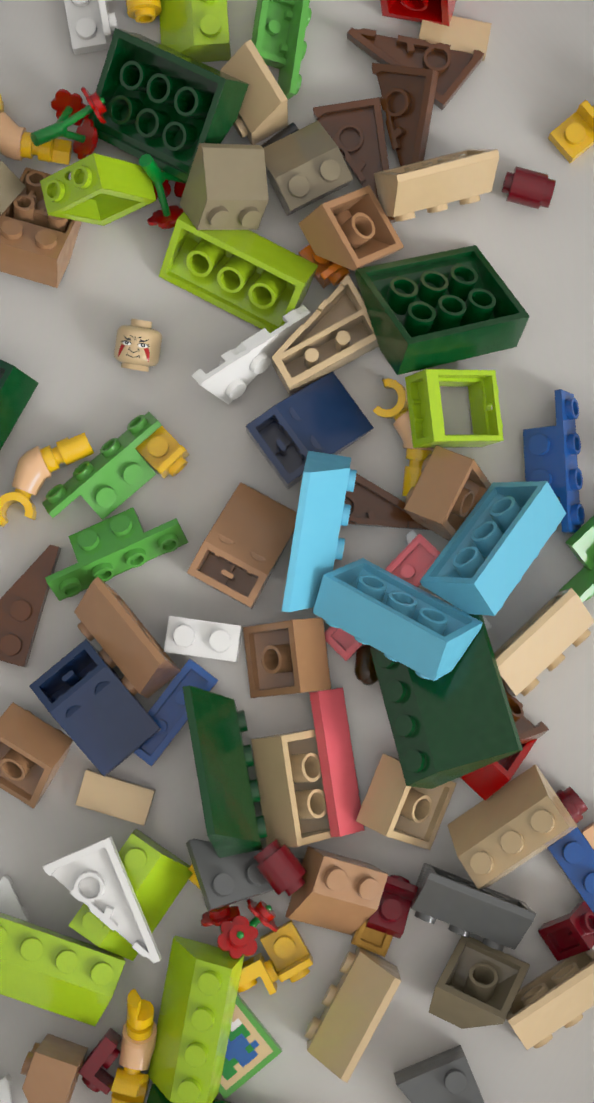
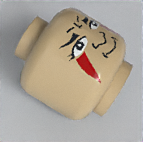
[114,319,162,372]

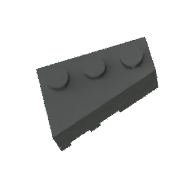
[394,1045,484,1103]

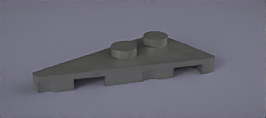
[186,839,303,911]

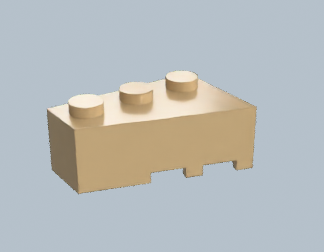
[272,275,379,396]

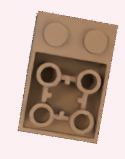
[0,167,82,288]
[187,482,297,609]

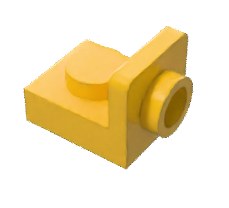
[548,100,594,163]
[135,426,189,479]
[260,919,313,983]
[238,953,279,995]

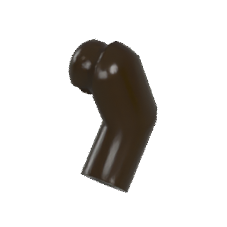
[354,645,378,685]

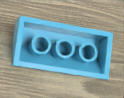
[282,451,357,612]
[420,481,566,616]
[313,558,483,681]

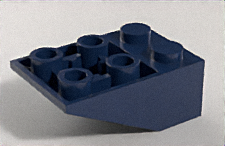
[245,371,374,489]
[29,639,161,777]

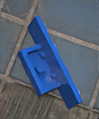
[523,389,585,534]

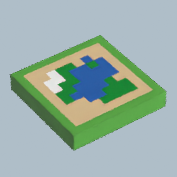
[219,993,282,1099]

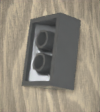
[410,863,536,951]

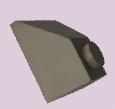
[429,936,530,1029]

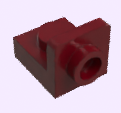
[365,875,418,939]
[538,901,594,961]
[78,1028,122,1095]

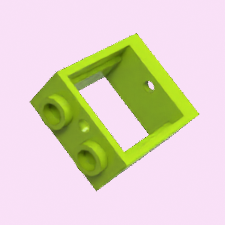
[40,153,157,226]
[405,369,504,448]

